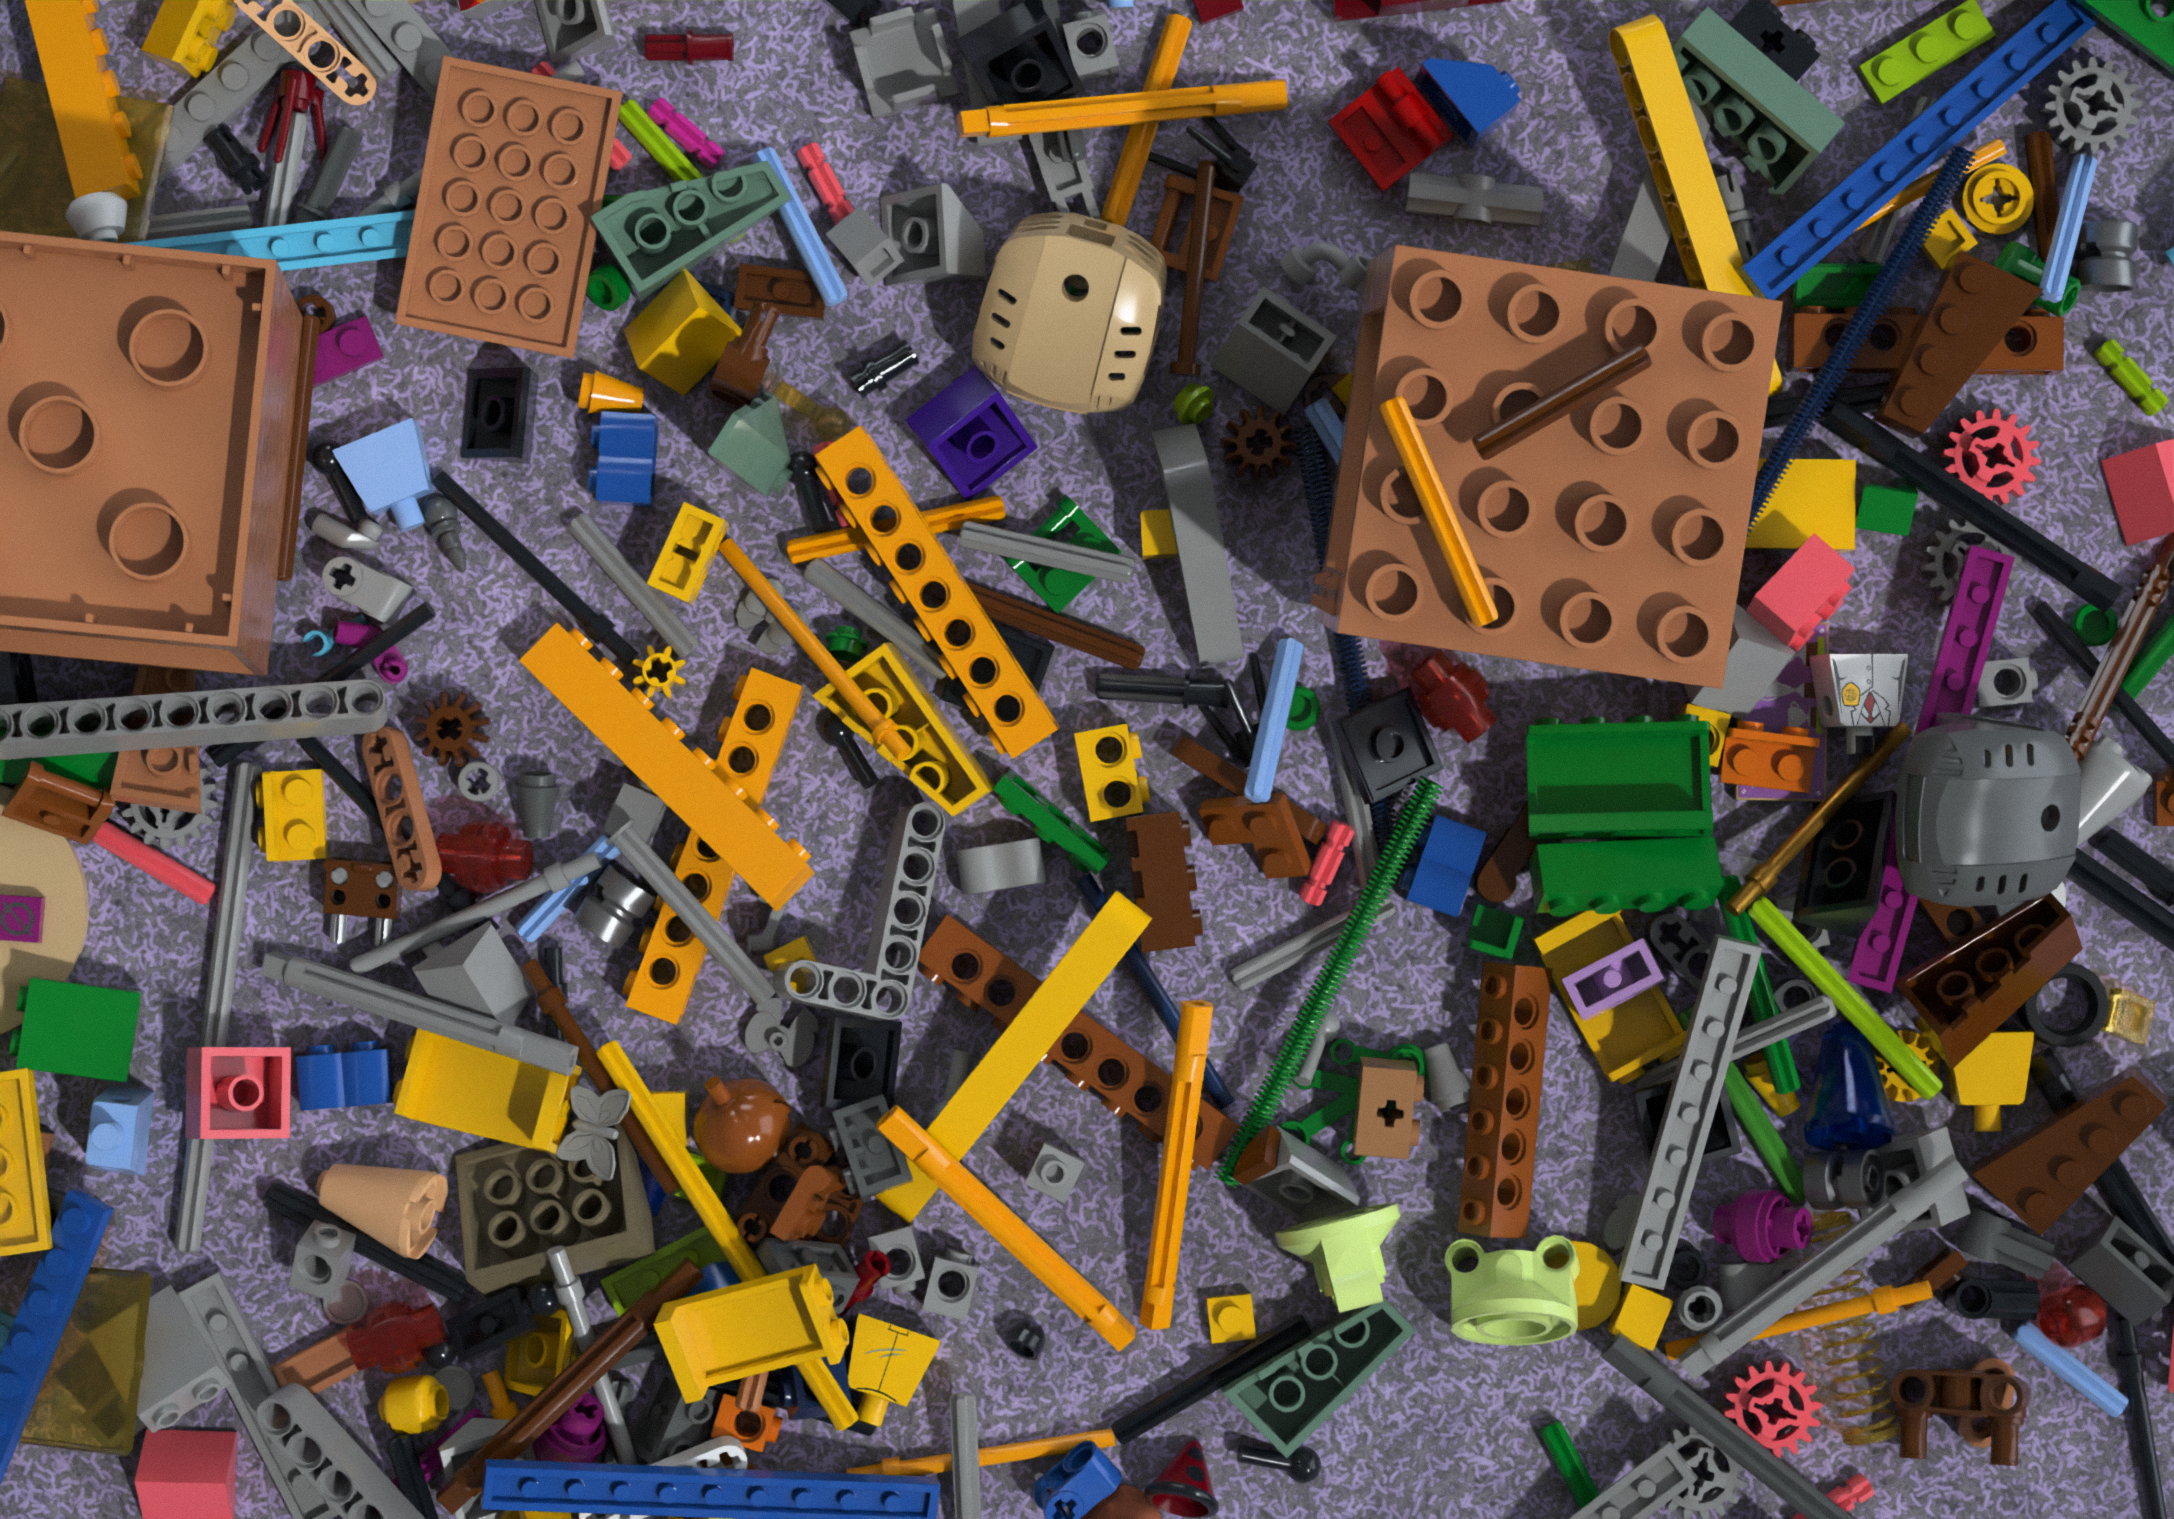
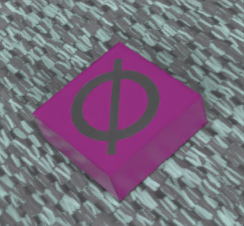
[0,894,45,943]

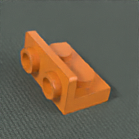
[1718,721,1820,793]

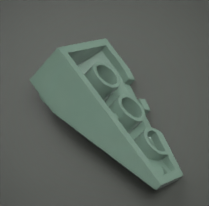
[590,161,792,301]
[707,391,793,499]

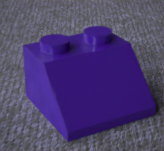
[905,365,1038,501]

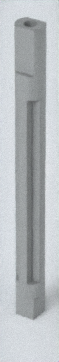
[260,950,579,1076]
[1678,1154,1969,1380]

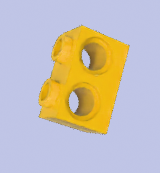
[647,502,730,606]
[1074,723,1151,823]

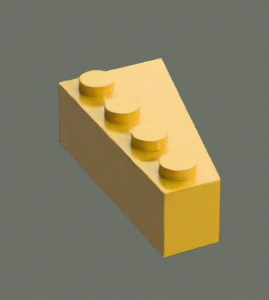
[812,642,995,817]

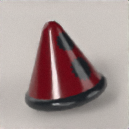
[1144,1440,1219,1518]

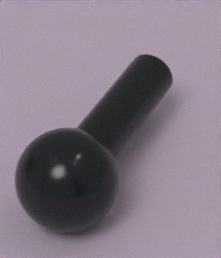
[311,440,367,522]
[787,451,831,533]
[820,712,879,789]
[1237,1444,1321,1483]

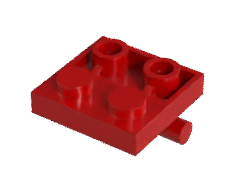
[1327,66,1454,194]

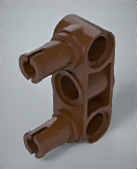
[704,301,781,410]
[733,1121,836,1249]
[1891,1368,2031,1466]

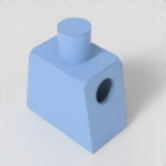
[332,418,435,532]
[85,1086,155,1176]

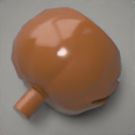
[692,1076,792,1174]

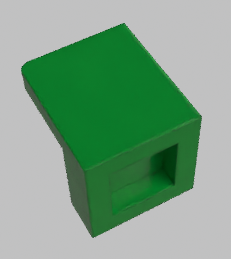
[1855,477,1918,536]
[1464,904,1524,961]

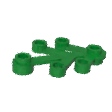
[1278,1038,1427,1165]

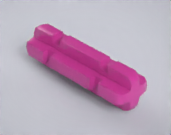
[647,97,725,170]

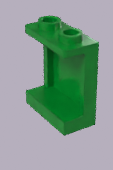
[9,975,142,1082]

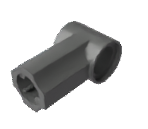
[1957,1207,2055,1280]

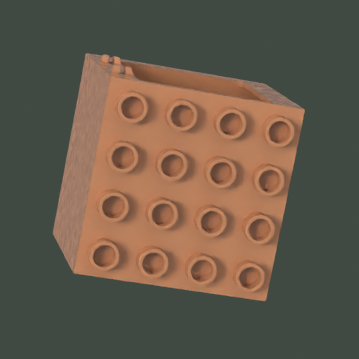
[0,231,303,677]
[1310,244,1783,689]

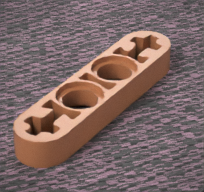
[362,726,442,892]

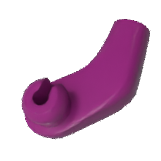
[333,620,408,684]

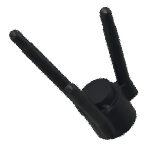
[1147,117,1258,193]
[1198,653,1266,768]

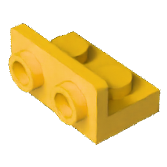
[256,769,328,862]

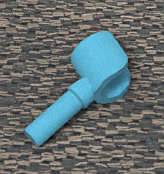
[303,614,367,657]

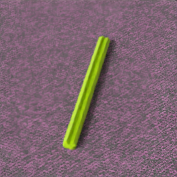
[1747,895,1943,1100]

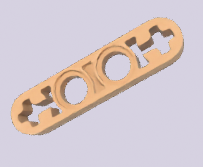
[234,0,377,106]

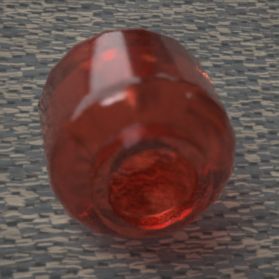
[2038,1284,2107,1349]

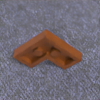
[1198,792,1312,879]

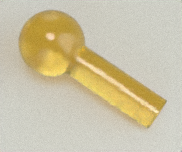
[773,380,851,442]

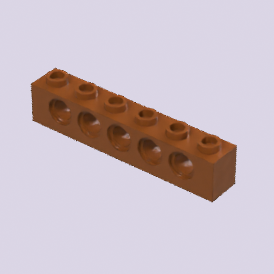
[1787,306,2064,375]
[1457,962,1553,1238]

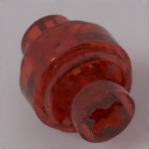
[1409,649,1498,744]
[436,820,534,893]
[346,1299,447,1375]

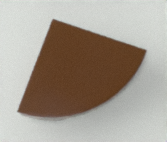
[1233,1125,1281,1185]

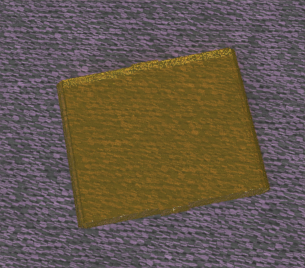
[0,77,175,243]
[18,1267,152,1457]

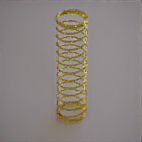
[1802,1211,1900,1445]

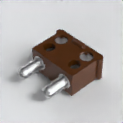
[322,856,403,947]

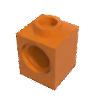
[710,1391,783,1453]

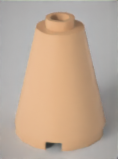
[316,1163,448,1260]

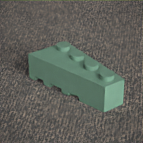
[1672,6,1845,202]
[1221,1296,1416,1459]

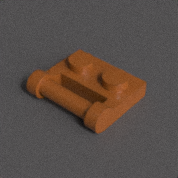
[1150,174,1244,284]
[1,760,116,845]
[769,1165,847,1241]

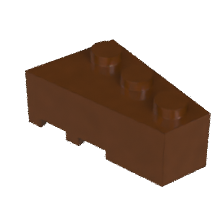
[1125,811,1203,953]

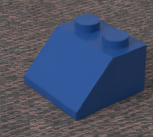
[1415,58,1521,149]

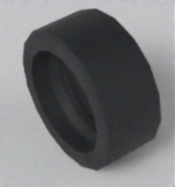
[2017,963,2109,1048]

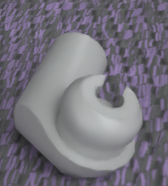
[312,514,382,550]

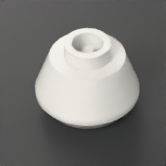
[65,192,128,243]

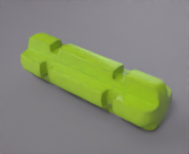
[2094,338,2168,416]

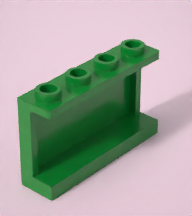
[1526,714,1714,841]

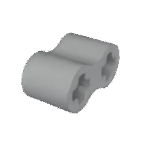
[956,838,1047,895]

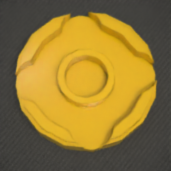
[1546,1240,1622,1331]

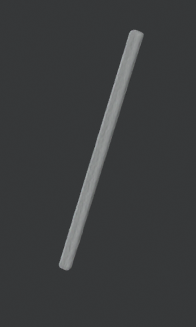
[174,762,262,1252]

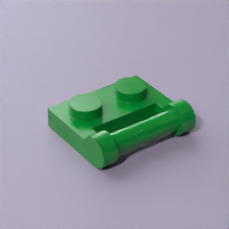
[1001,494,1122,614]

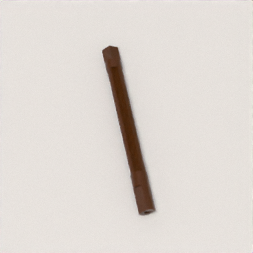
[436,1256,705,1515]

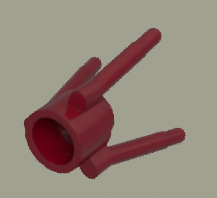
[258,70,328,166]

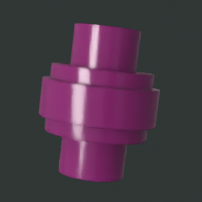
[1712,1189,1813,1263]
[532,1393,606,1463]

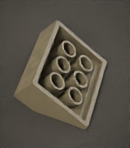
[455,1123,656,1297]

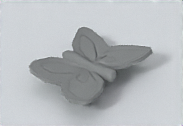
[556,1085,632,1181]

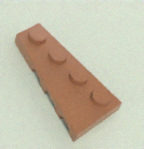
[109,665,202,814]

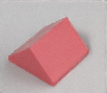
[2100,439,2174,546]
[134,1429,237,1519]

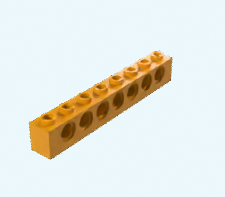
[815,425,1061,759]
[622,667,805,1025]

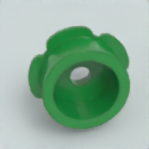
[825,626,868,662]

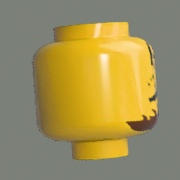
[378,1375,450,1435]

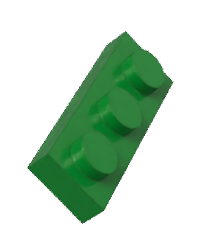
[993,769,1114,876]

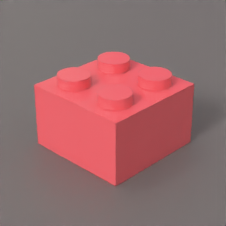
[1746,533,1855,652]
[185,1047,291,1139]

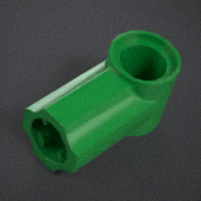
[1992,241,2081,318]

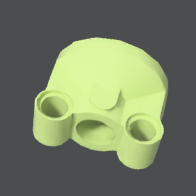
[1275,1202,1401,1313]
[1444,1235,1580,1346]

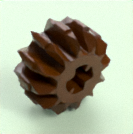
[1220,406,1297,483]
[414,691,491,767]

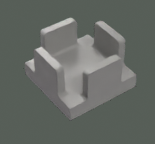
[849,7,959,120]

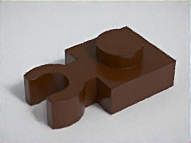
[1898,1246,1968,1311]

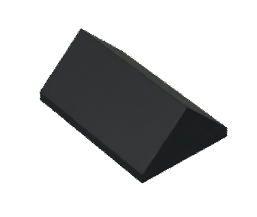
[1793,790,1897,939]

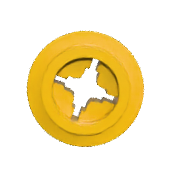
[1961,163,2034,236]
[1868,1030,1940,1102]

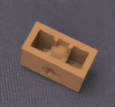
[1352,1057,1424,1159]

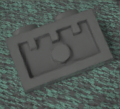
[827,1094,913,1203]
[756,1237,860,1314]
[631,1369,723,1464]

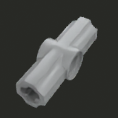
[1405,172,1544,228]

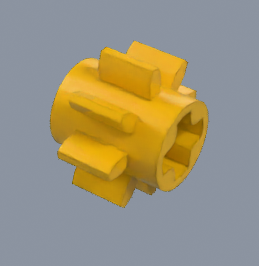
[633,645,686,700]

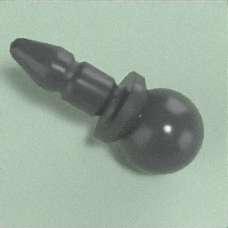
[422,496,466,572]

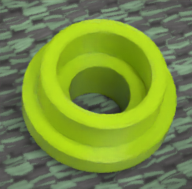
[1173,383,1214,425]

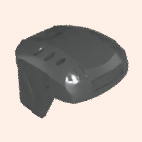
[1895,712,2081,908]

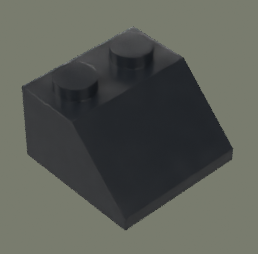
[955,0,1085,106]

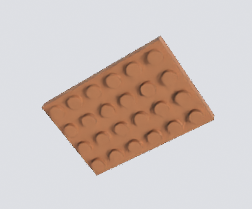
[395,55,623,359]

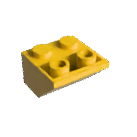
[141,0,237,80]

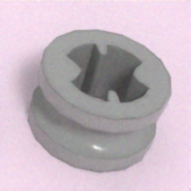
[458,762,501,802]

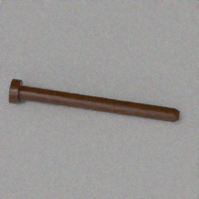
[1169,160,1216,377]

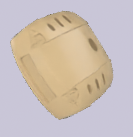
[972,212,1167,414]

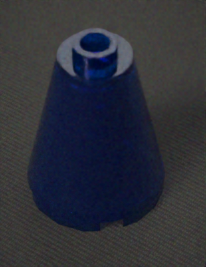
[1803,1022,1896,1151]

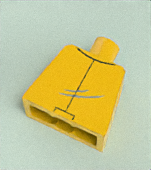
[848,1313,940,1427]

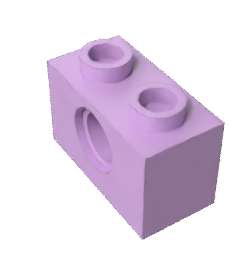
[1561,938,1666,1021]

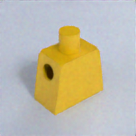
[1944,1030,2034,1132]

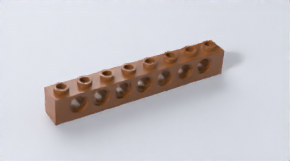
[918,914,1239,1171]

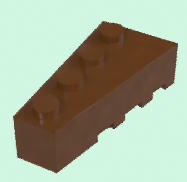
[1872,250,2043,439]
[1894,893,2083,1070]
[1972,1066,2167,1236]

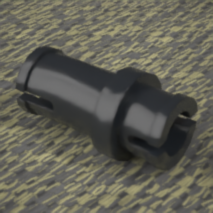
[205,125,269,195]
[848,339,919,399]

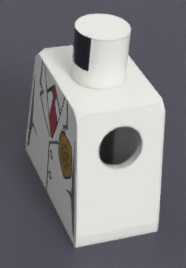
[1810,654,1908,754]

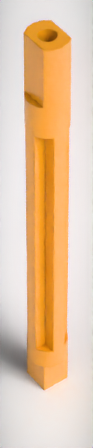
[956,79,1288,138]
[1139,1000,1213,1330]
[876,1105,1136,1351]

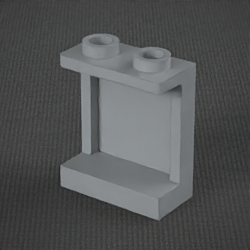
[92,1284,231,1433]

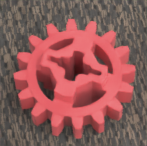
[1940,408,2041,506]
[1721,1358,1822,1459]

